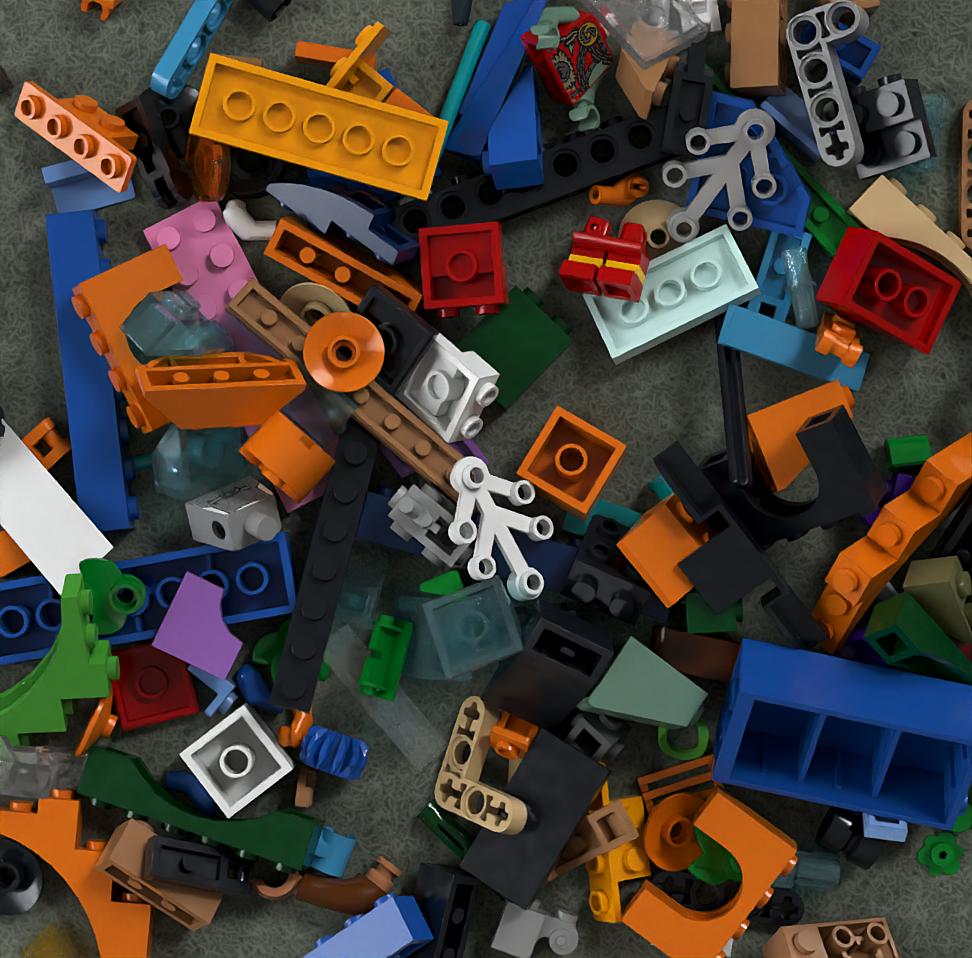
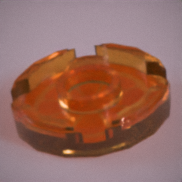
[186,134,231,203]

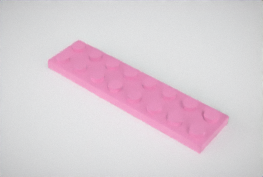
[143,195,339,513]

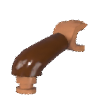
[250,856,403,916]

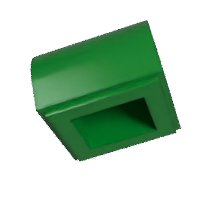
[884,434,932,473]

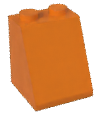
[746,379,855,492]

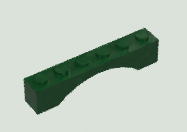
[864,591,972,686]
[77,745,325,874]

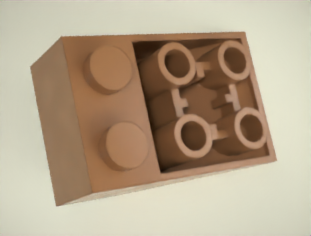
[761,917,899,958]

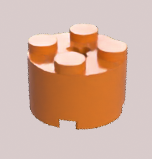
[238,410,336,504]

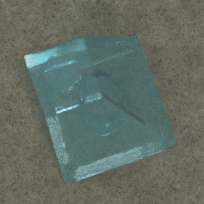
[151,423,247,501]

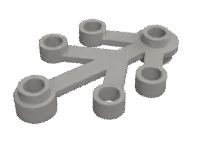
[662,108,777,243]

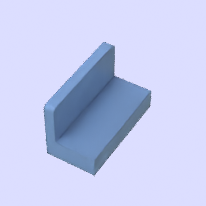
[758,86,838,165]
[41,160,136,213]

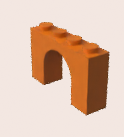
[71,243,183,434]
[621,784,798,958]

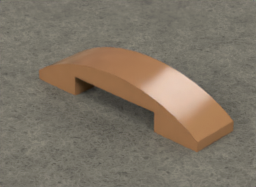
[545,799,639,884]

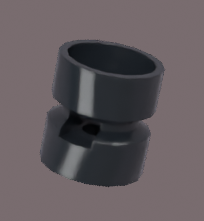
[815,806,886,870]

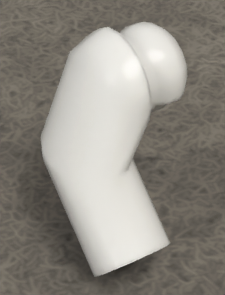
[223,199,277,241]

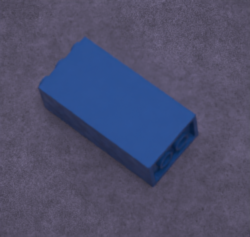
[712,637,972,831]

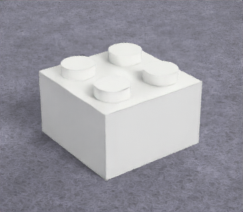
[179,702,297,819]

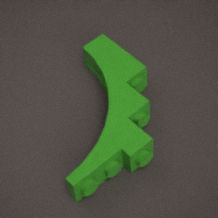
[0,573,120,766]

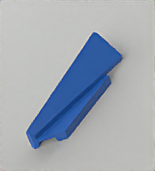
[444,0,549,165]

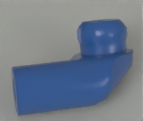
[236,664,285,714]
[166,770,218,815]

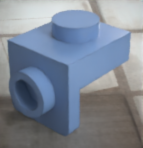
[187,664,238,717]

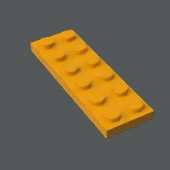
[189,53,449,201]

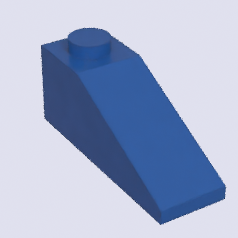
[482,65,544,190]

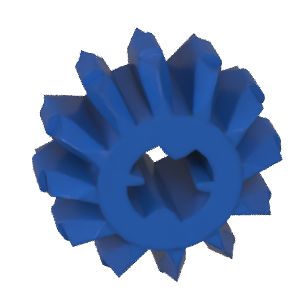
[299,725,370,780]

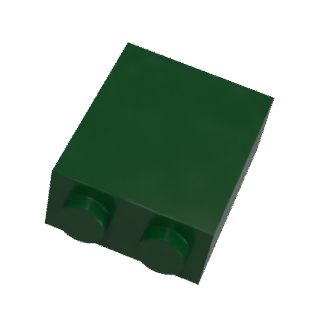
[456,285,573,412]

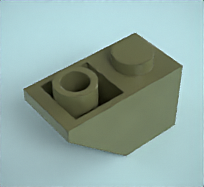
[903,556,972,644]

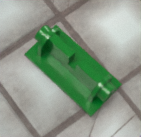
[357,614,414,702]

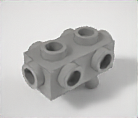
[388,483,477,568]

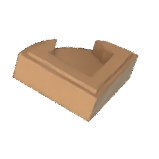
[295,763,317,808]

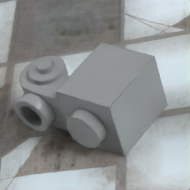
[491,899,579,958]

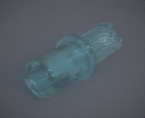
[781,247,819,329]

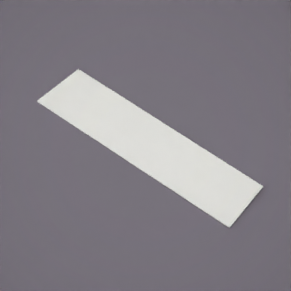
[0,419,114,595]

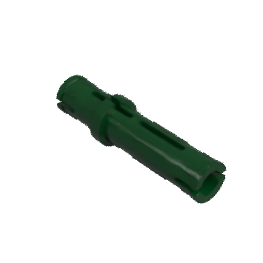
[416,798,506,901]

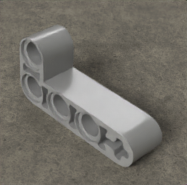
[786,0,869,169]

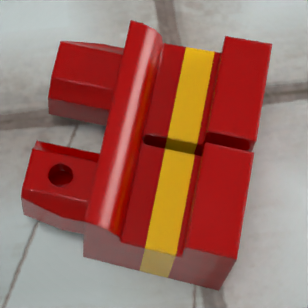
[558,216,650,303]

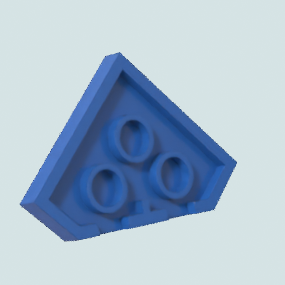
[686,91,812,238]

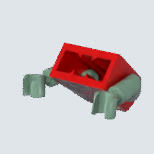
[520,6,618,132]

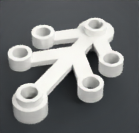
[448,456,554,601]

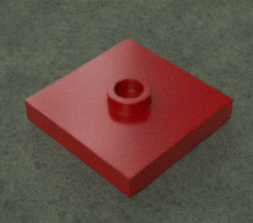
[111,641,201,731]

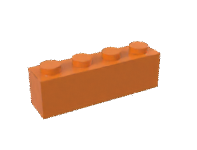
[263,213,424,314]

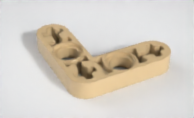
[434,696,527,835]

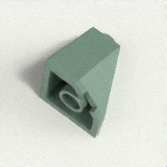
[576,636,708,730]

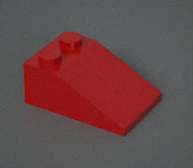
[815,226,962,355]

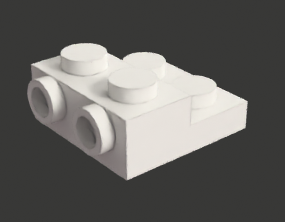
[395,333,500,443]

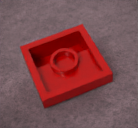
[418,221,509,319]

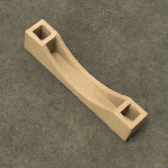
[846,174,972,297]

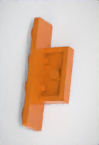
[15,81,139,193]

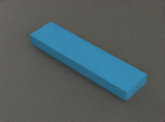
[717,305,870,392]

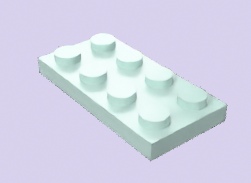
[582,224,761,365]

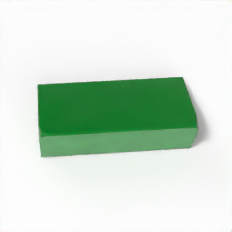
[419,569,469,599]

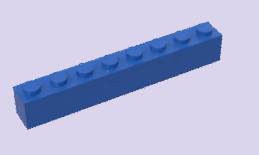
[45,209,140,533]

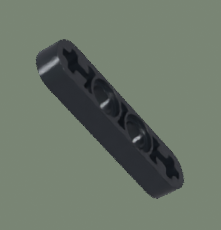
[650,869,804,926]

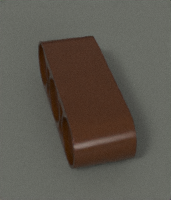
[649,625,741,682]

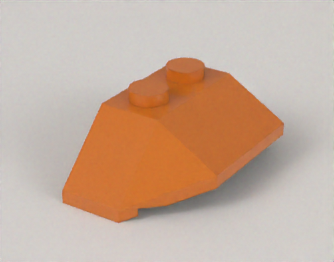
[135,352,306,430]

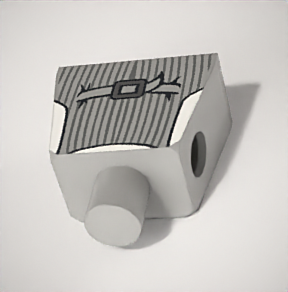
[185,476,282,551]

